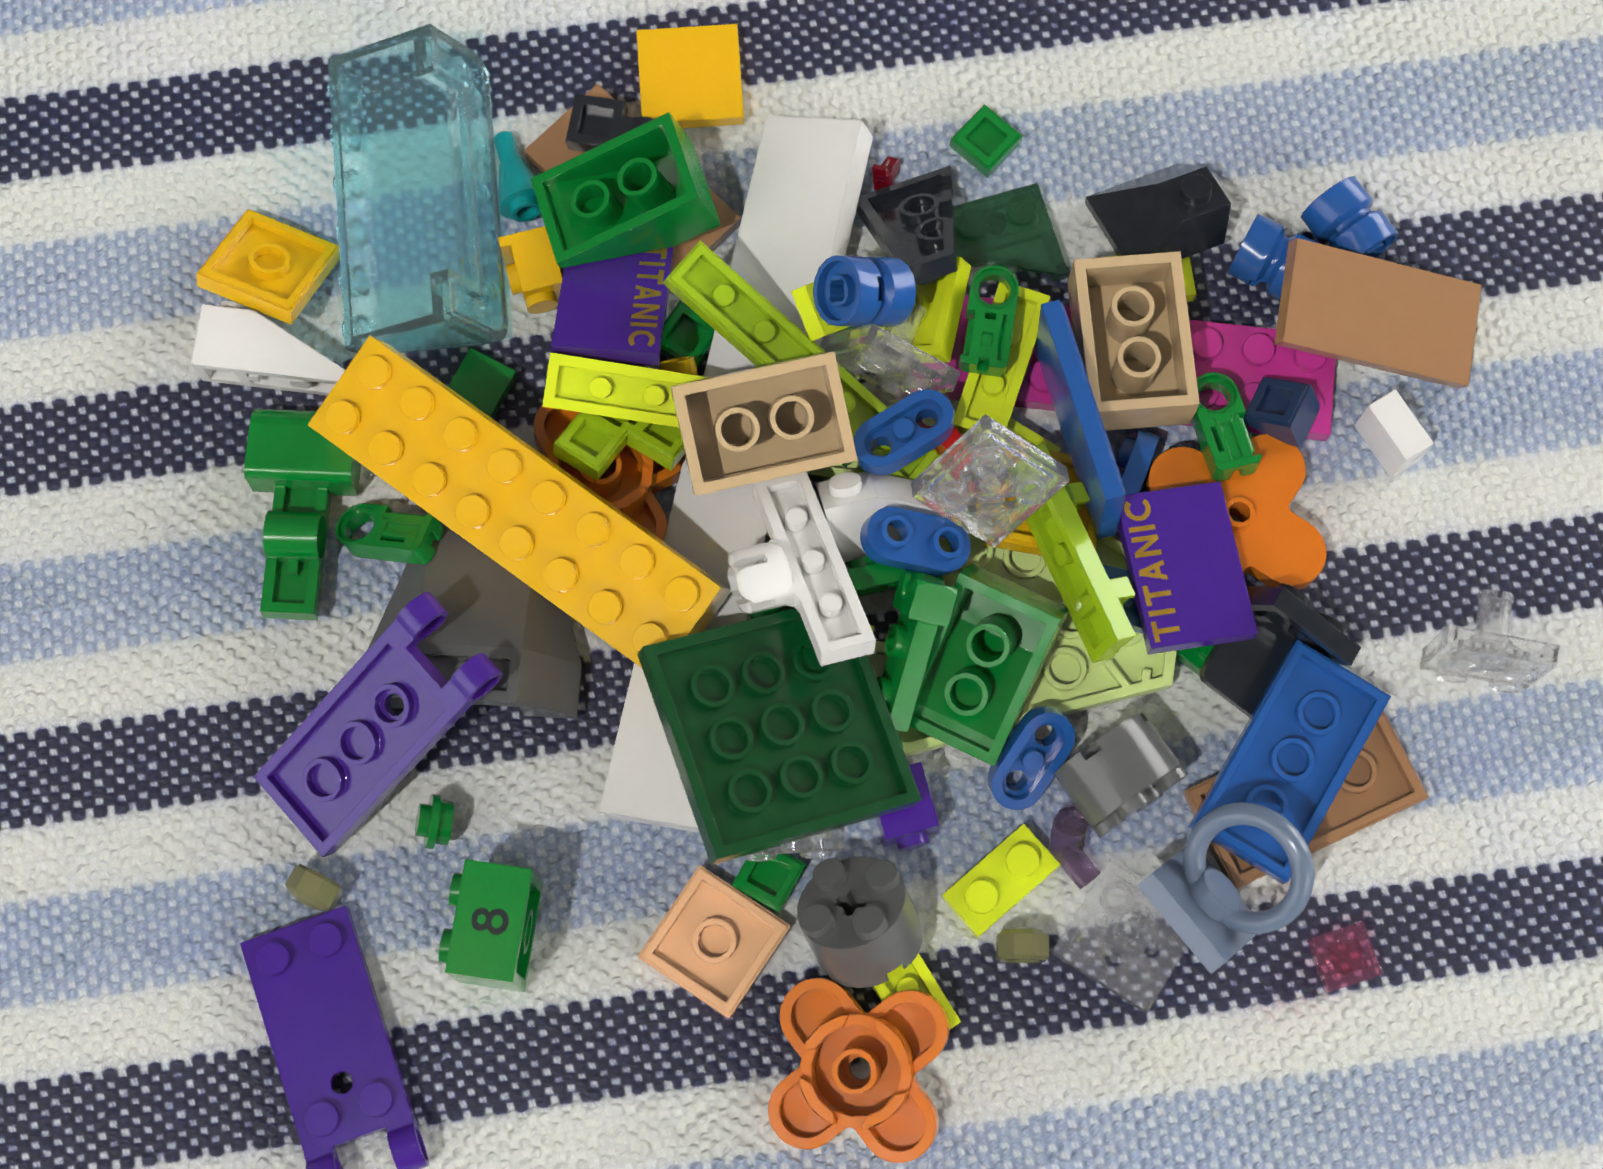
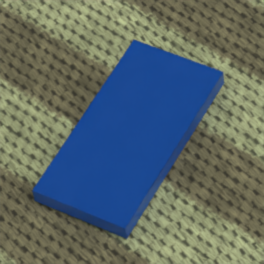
[1035,300,1126,540]
[1188,639,1391,884]

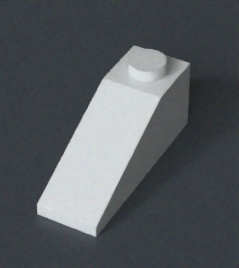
[191,301,345,396]
[815,472,993,563]

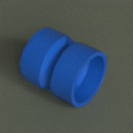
[1301,176,1399,258]
[1227,214,1320,299]
[813,255,916,327]

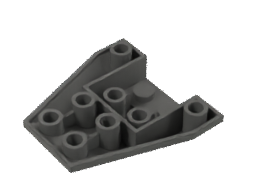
[367,523,582,719]

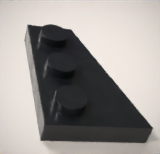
[857,166,957,285]

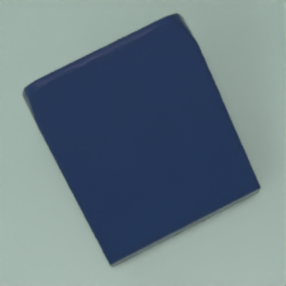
[1243,376,1320,448]

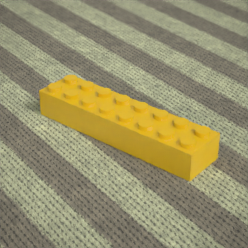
[308,335,731,668]

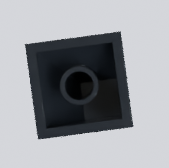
[1085,164,1231,259]

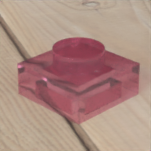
[1307,921,1383,994]

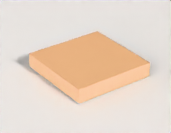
[637,865,791,1020]

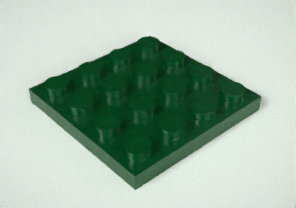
[637,608,922,865]

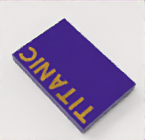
[551,247,674,366]
[1118,481,1258,655]

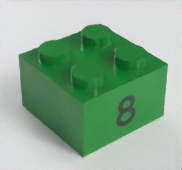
[438,859,543,992]

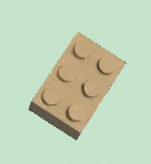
[1067,251,1200,431]
[670,351,858,496]

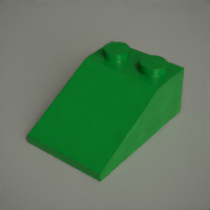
[530,112,721,268]
[910,563,1069,766]

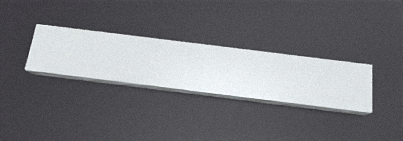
[599,115,873,833]

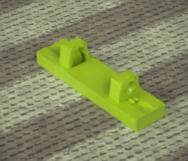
[1004,444,1136,663]

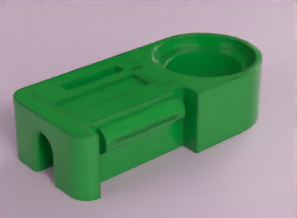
[959,265,1019,377]
[1191,372,1262,481]
[335,503,444,565]

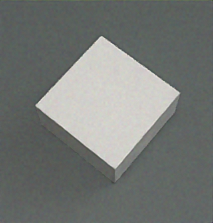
[1354,389,1434,479]

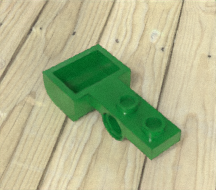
[244,408,361,621]

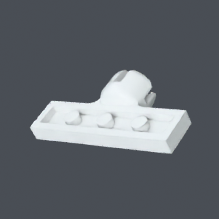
[727,472,876,666]

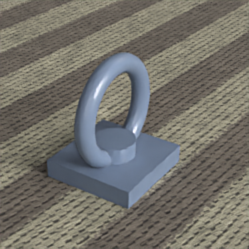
[1137,802,1314,974]

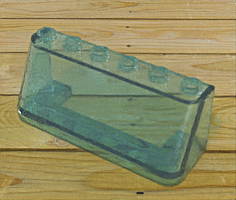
[327,24,508,354]

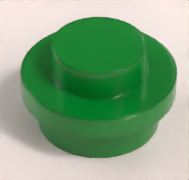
[415,794,454,849]

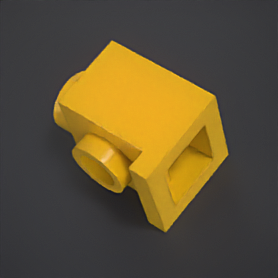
[498,226,562,314]

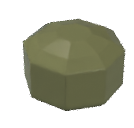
[285,864,344,911]
[996,927,1049,963]

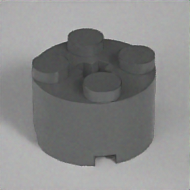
[1054,712,1188,838]
[797,857,923,988]

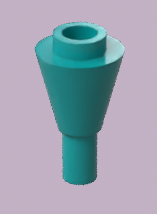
[493,131,541,222]

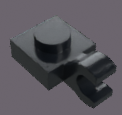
[565,94,653,152]

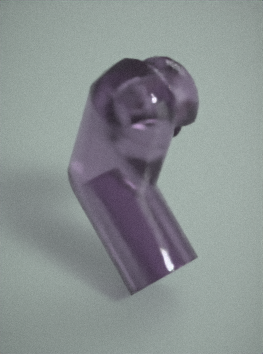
[1049,804,1101,889]

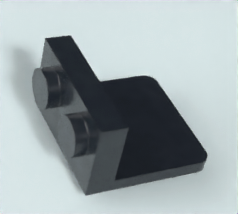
[1199,583,1361,718]

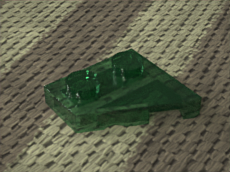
[954,183,1068,281]

